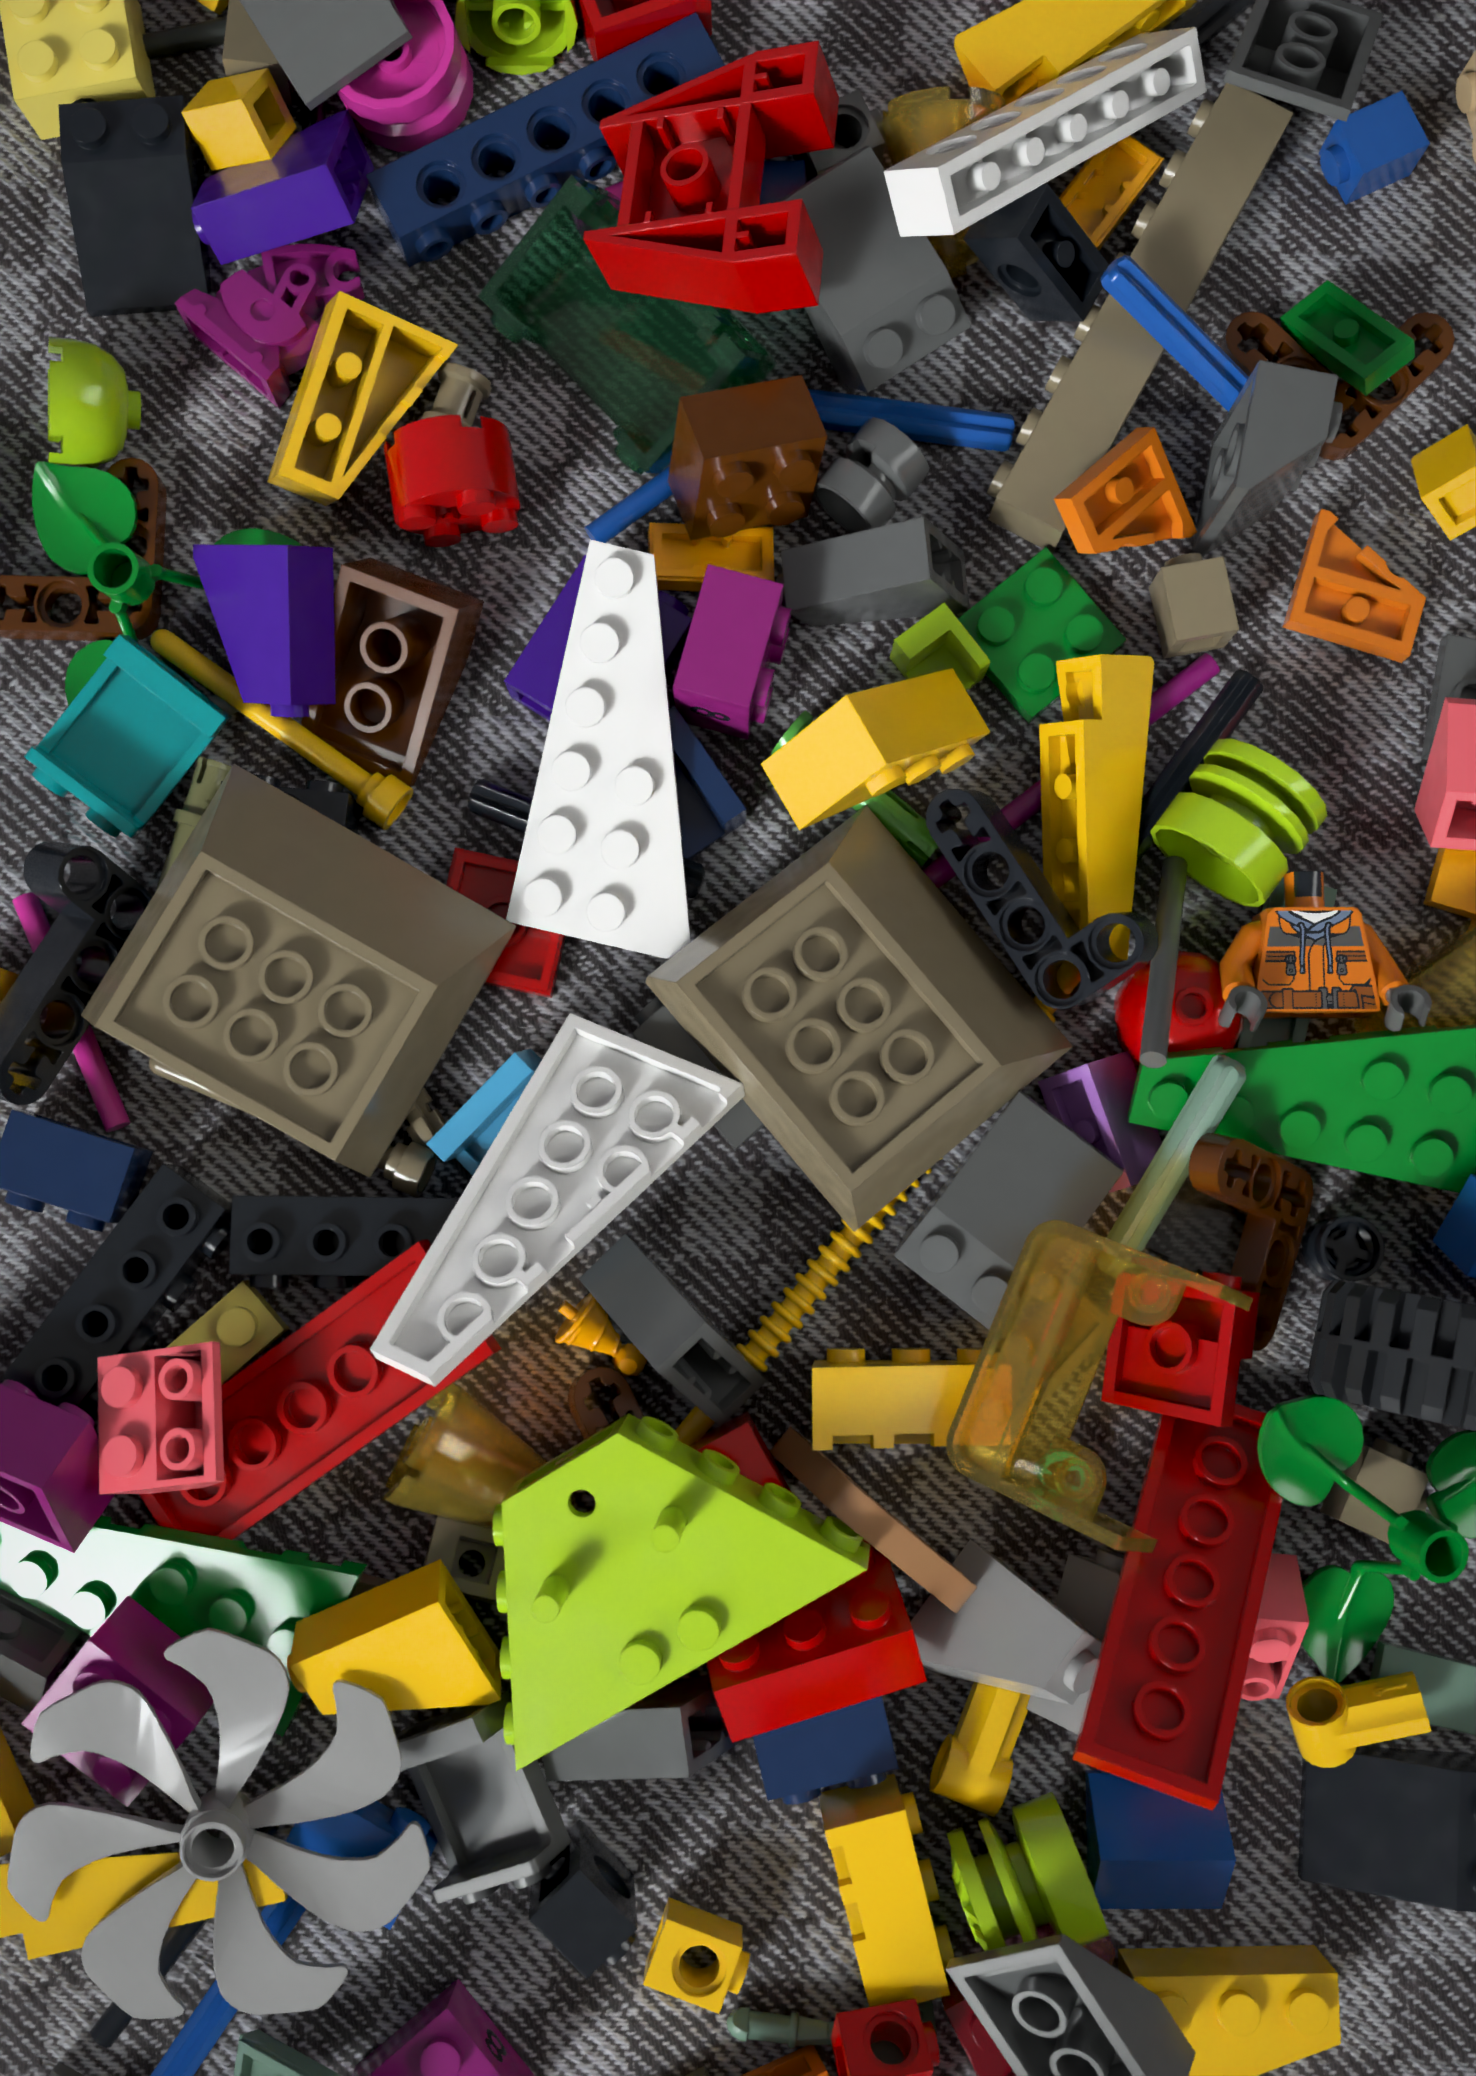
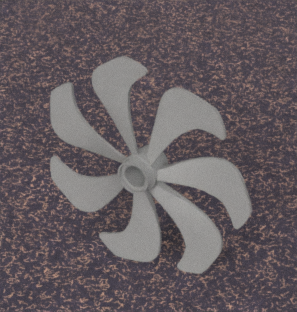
[8,1627,430,2019]

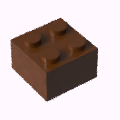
[668,375,827,541]

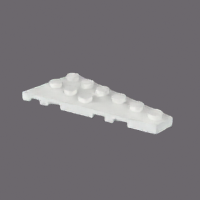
[506,540,691,959]
[370,1013,745,1387]

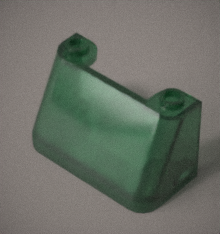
[478,175,777,475]

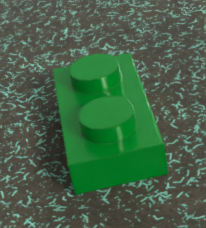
[1280,280,1415,396]

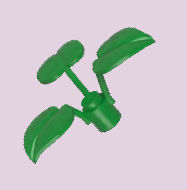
[32,461,302,706]
[1257,1394,1476,1684]

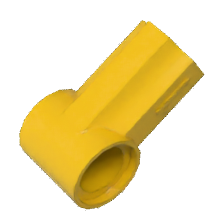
[1286,1671,1431,1768]
[929,1682,1030,1817]

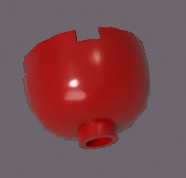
[1113,951,1244,1065]

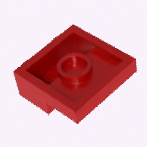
[1101,1261,1260,1427]

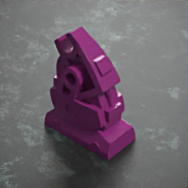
[174,244,365,409]

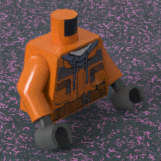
[1218,871,1432,1032]

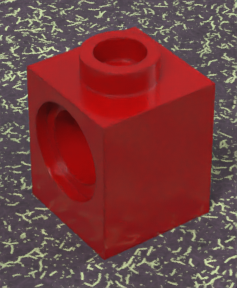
[831,1998,940,2076]

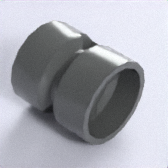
[813,417,930,533]

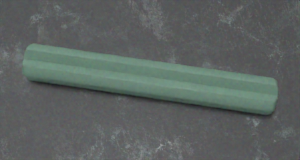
[1097,1054,1246,1276]

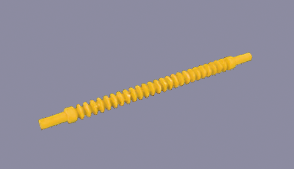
[675,961,1081,1446]

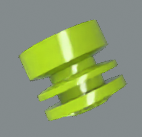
[1150,738,1327,908]
[947,1792,1109,1951]

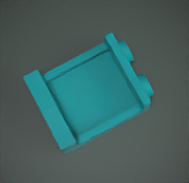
[24,634,232,838]

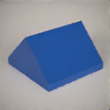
[1085,1770,1236,1909]

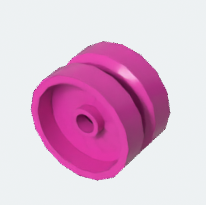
[337,0,474,152]

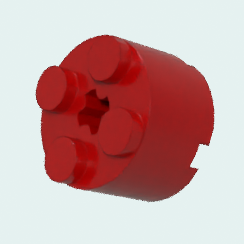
[384,415,520,547]

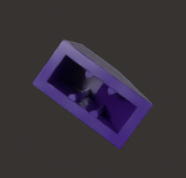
[191,109,374,265]
[193,544,336,717]

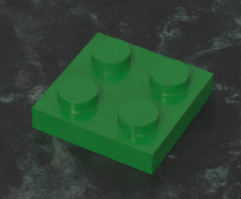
[958,547,1127,724]

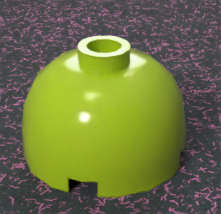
[455,0,578,76]
[48,336,141,468]

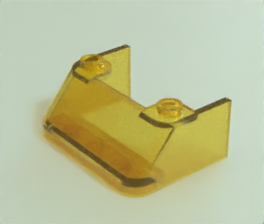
[946,1220,1253,1553]

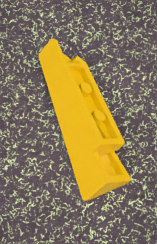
[954,0,1197,118]
[1039,654,1154,960]
[0,1852,288,1960]

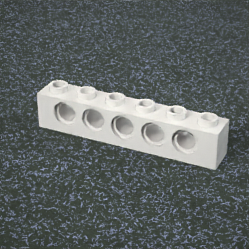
[884,27,1207,237]

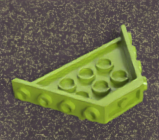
[492,1414,870,1771]

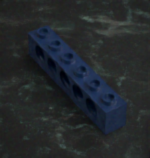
[366,12,725,267]

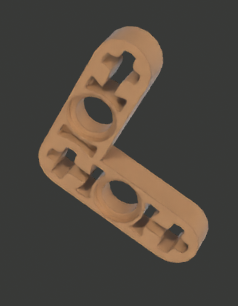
[770,1426,978,1614]

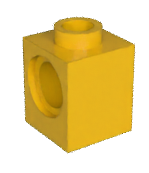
[643,1897,750,2014]

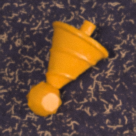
[555,1293,647,1377]

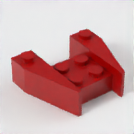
[583,40,839,314]

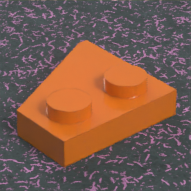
[1054,427,1197,554]
[1282,508,1426,663]

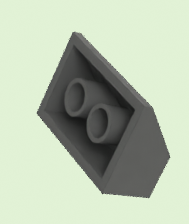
[1191,360,1343,557]

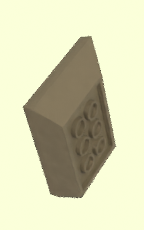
[81,764,516,1178]
[645,805,1073,1232]

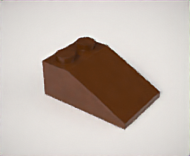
[301,557,484,787]

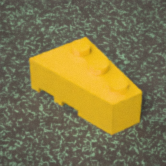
[267,290,458,506]
[761,668,990,830]
[812,1348,1013,1451]
[819,1774,955,2007]
[1118,1945,1341,2076]

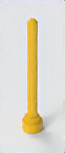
[150,629,413,830]

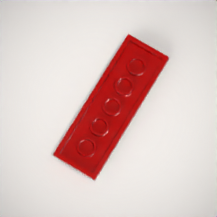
[139,1239,502,1540]
[1072,1403,1283,1811]

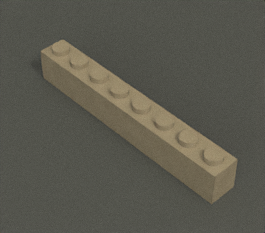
[987,83,1294,554]

